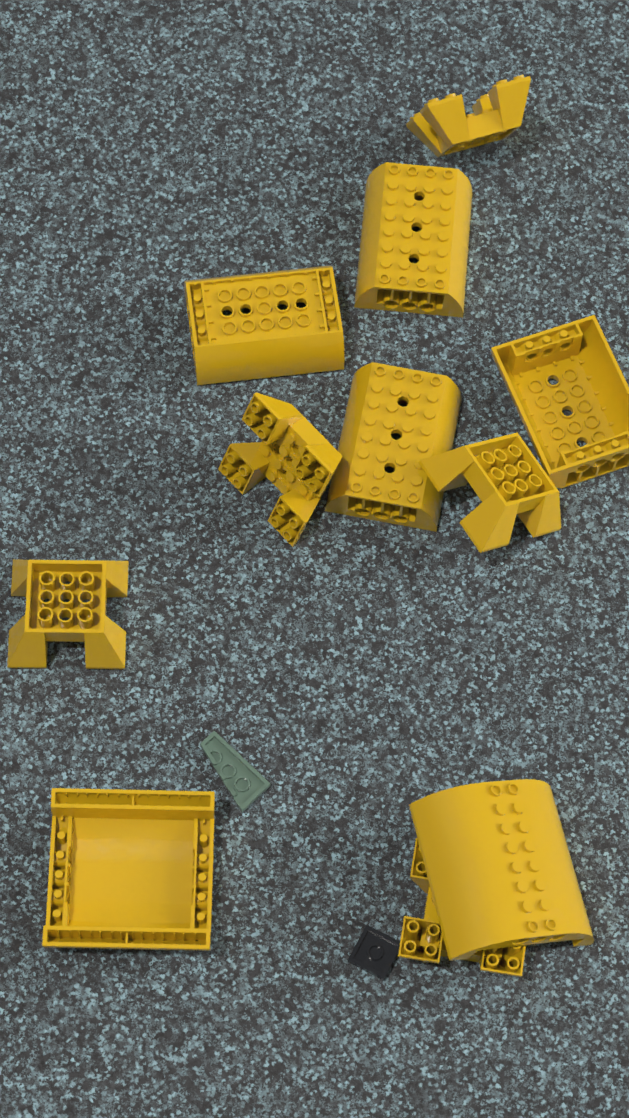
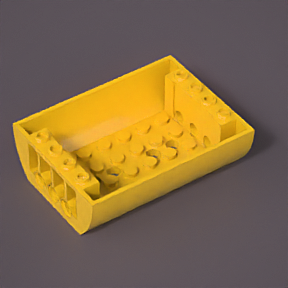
[184,265,344,385]

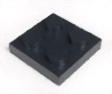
[347,924,400,981]

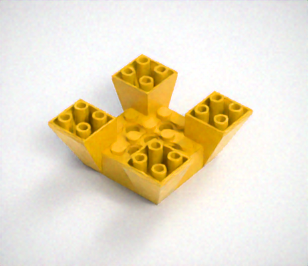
[406,75,531,157]
[218,392,343,547]
[418,432,561,553]
[7,559,129,669]
[398,838,526,977]

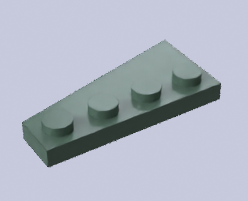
[200,731,270,813]

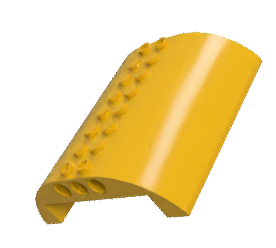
[409,779,594,961]
[42,788,215,951]

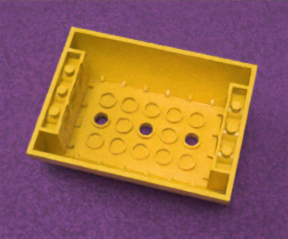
[354,162,472,318]
[491,315,629,488]
[325,362,462,532]

